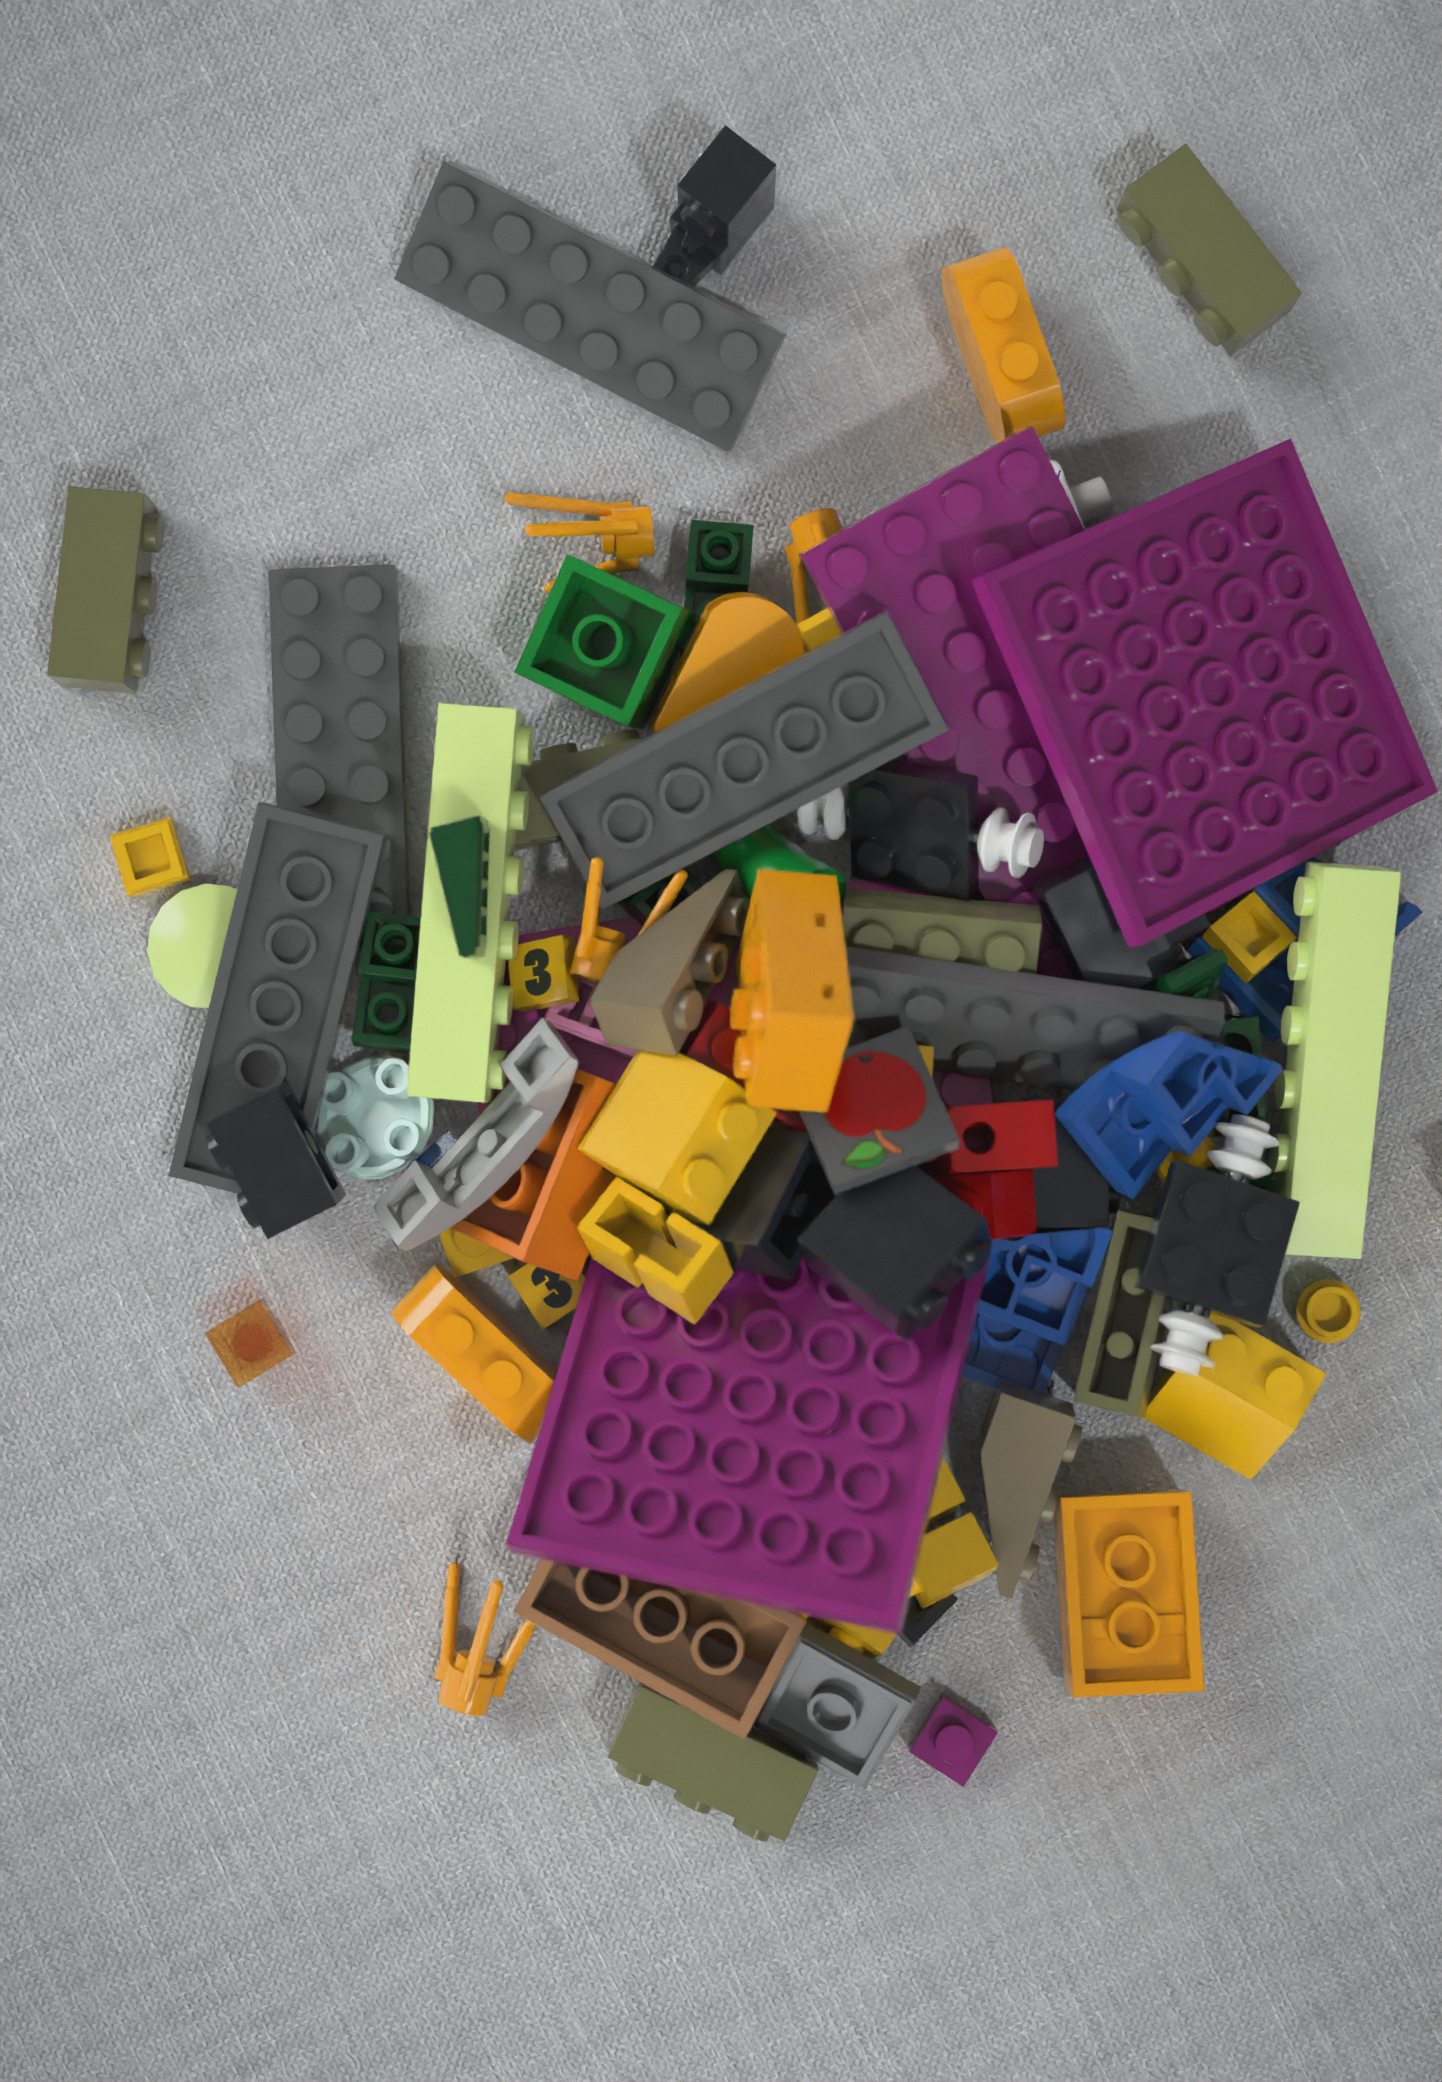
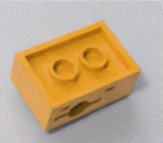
[730,869,854,1112]
[1054,1490,1205,1698]

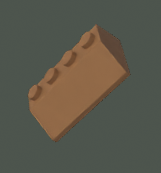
[513,1559,807,1740]

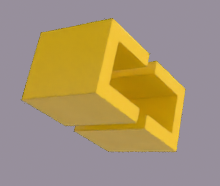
[577,1176,734,1324]
[910,1457,999,1609]

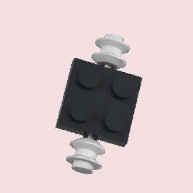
[792,759,1044,901]
[1134,1114,1300,1376]

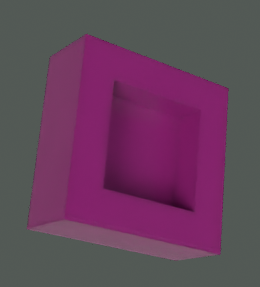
[908,1693,998,1787]

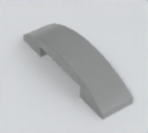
[373,1018,578,1251]

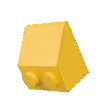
[577,1050,777,1225]
[1144,1313,1327,1480]

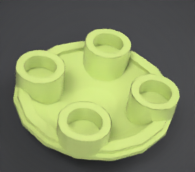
[147,884,237,1009]

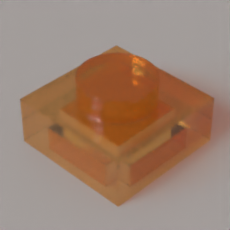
[205,1299,296,1388]

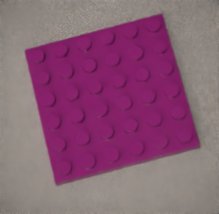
[971,438,1438,948]
[506,1215,990,1634]

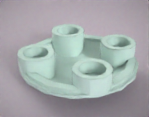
[317,1056,434,1180]

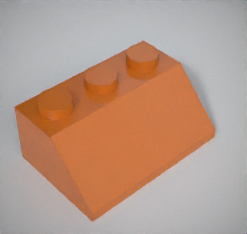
[450,1069,619,1280]

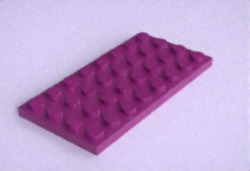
[799,426,1255,980]

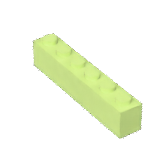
[407,703,534,1103]
[1268,862,1401,1259]

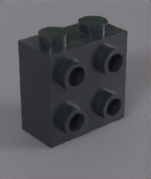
[797,1165,992,1342]

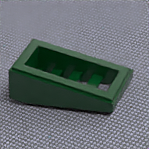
[429,816,490,960]
[1138,948,1228,1000]

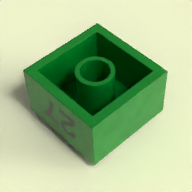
[514,554,696,729]

